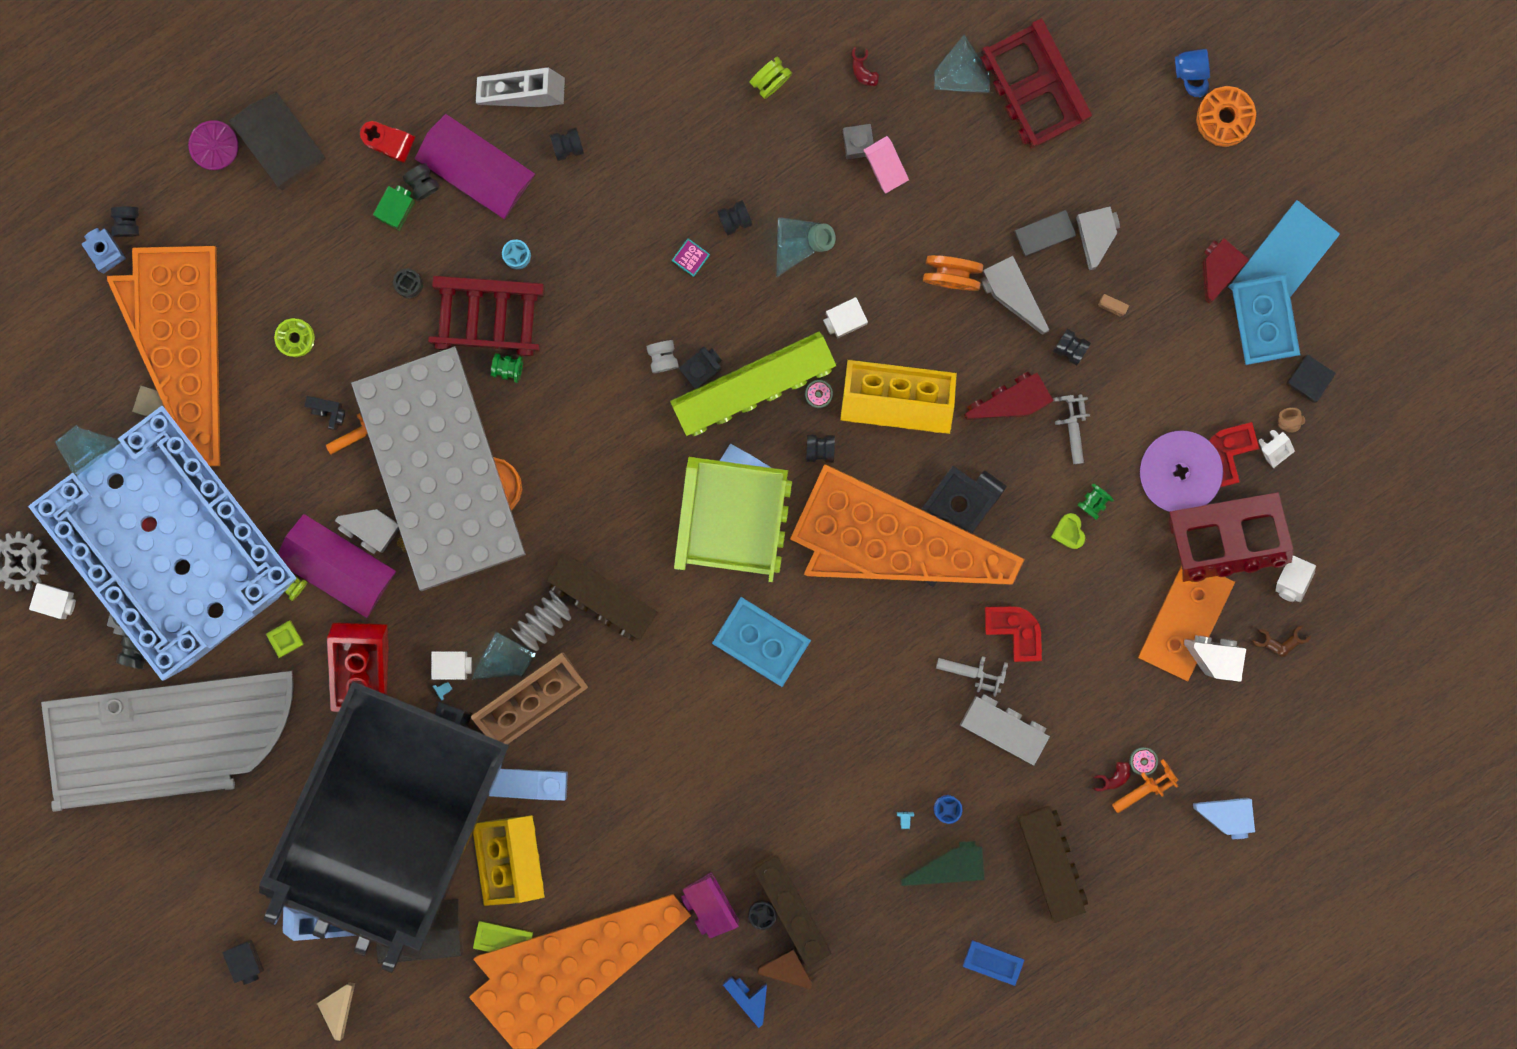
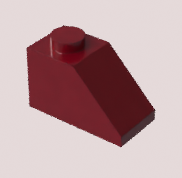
[1203,238,1249,304]

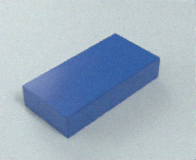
[963,940,1024,986]

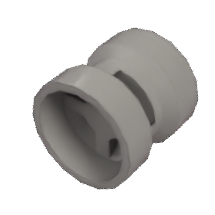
[646,340,679,373]

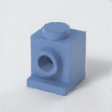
[82,228,126,274]

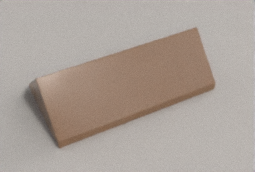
[471,653,588,744]

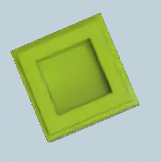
[266,620,304,658]

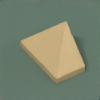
[317,982,355,1041]

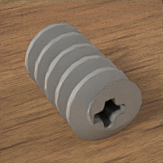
[511,590,571,651]

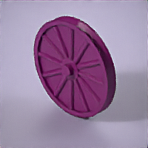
[188,120,238,170]

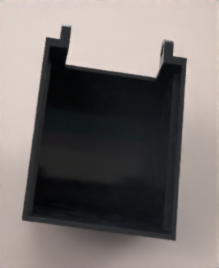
[259,681,509,973]

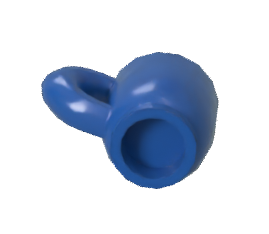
[1175,49,1210,98]

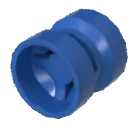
[934,795,962,824]

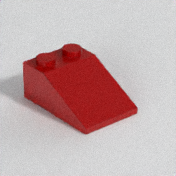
[327,623,389,712]

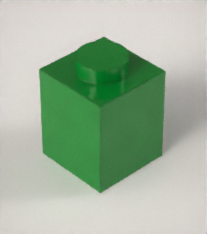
[373,185,415,231]

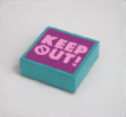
[672,239,710,277]

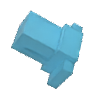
[433,682,452,701]
[897,811,914,829]

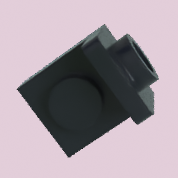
[679,347,722,389]
[304,396,345,430]

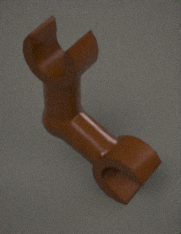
[1252,626,1311,657]

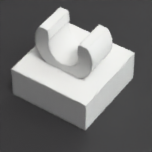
[1259,430,1295,468]

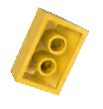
[473,815,545,906]

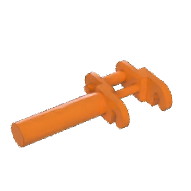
[326,413,368,454]
[1112,759,1179,813]

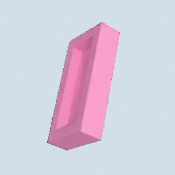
[864,136,909,194]

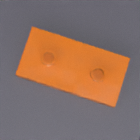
[1137,566,1235,682]

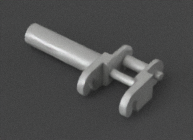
[1052,395,1090,464]
[936,656,1008,697]

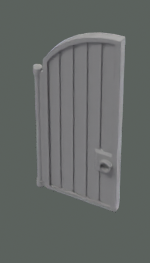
[41,671,294,812]

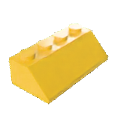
[840,360,957,434]

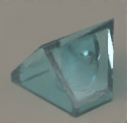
[934,35,990,93]
[777,218,820,277]
[55,425,121,475]
[472,632,536,680]

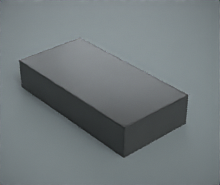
[1014,210,1076,257]

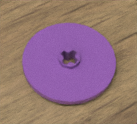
[1140,431,1223,512]

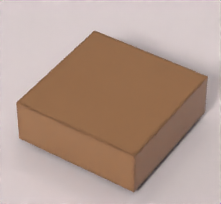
[1098,294,1129,317]

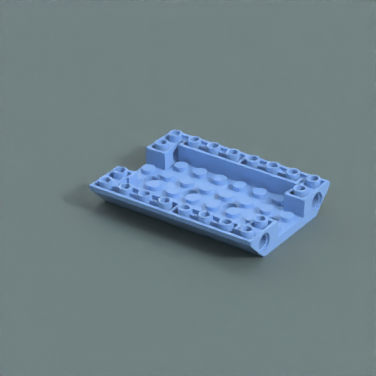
[28,406,297,681]

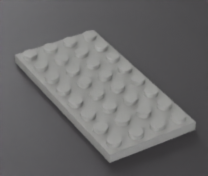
[351,347,526,591]

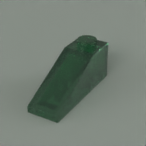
[900,841,985,886]

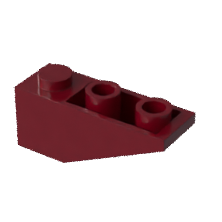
[964,371,1054,420]

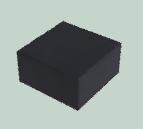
[1286,354,1336,403]

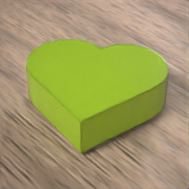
[1051,513,1085,549]

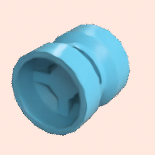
[502,239,531,270]

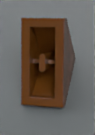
[758,948,812,990]

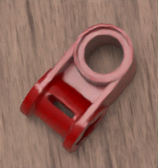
[360,121,415,163]

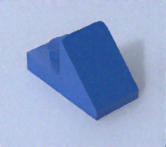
[723,976,767,1028]

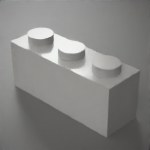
[960,694,1050,765]

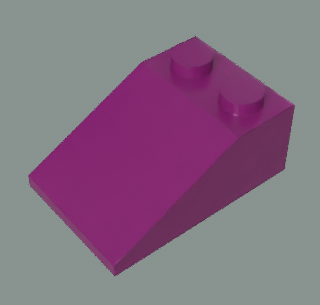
[681,872,739,938]

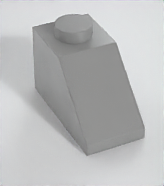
[1076,207,1120,271]

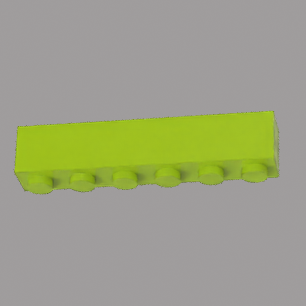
[670,332,836,436]

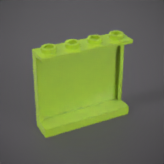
[674,457,792,582]

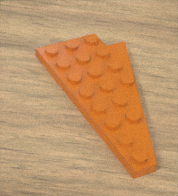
[107,246,220,467]
[790,464,1025,584]
[469,894,691,1049]

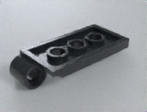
[921,466,1007,587]

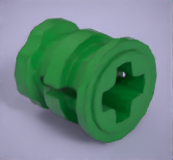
[491,353,523,383]
[1078,483,1114,520]

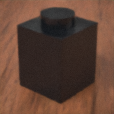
[222,940,264,985]

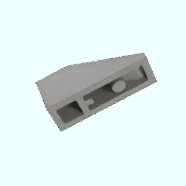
[476,68,565,107]
[980,256,1049,335]

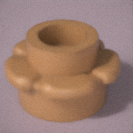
[1278,408,1305,432]

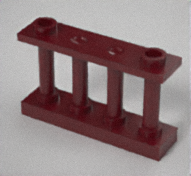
[428,276,545,356]

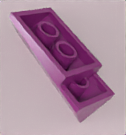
[415,114,536,220]
[278,514,397,618]

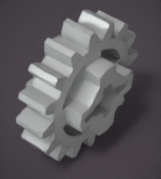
[0,531,50,591]

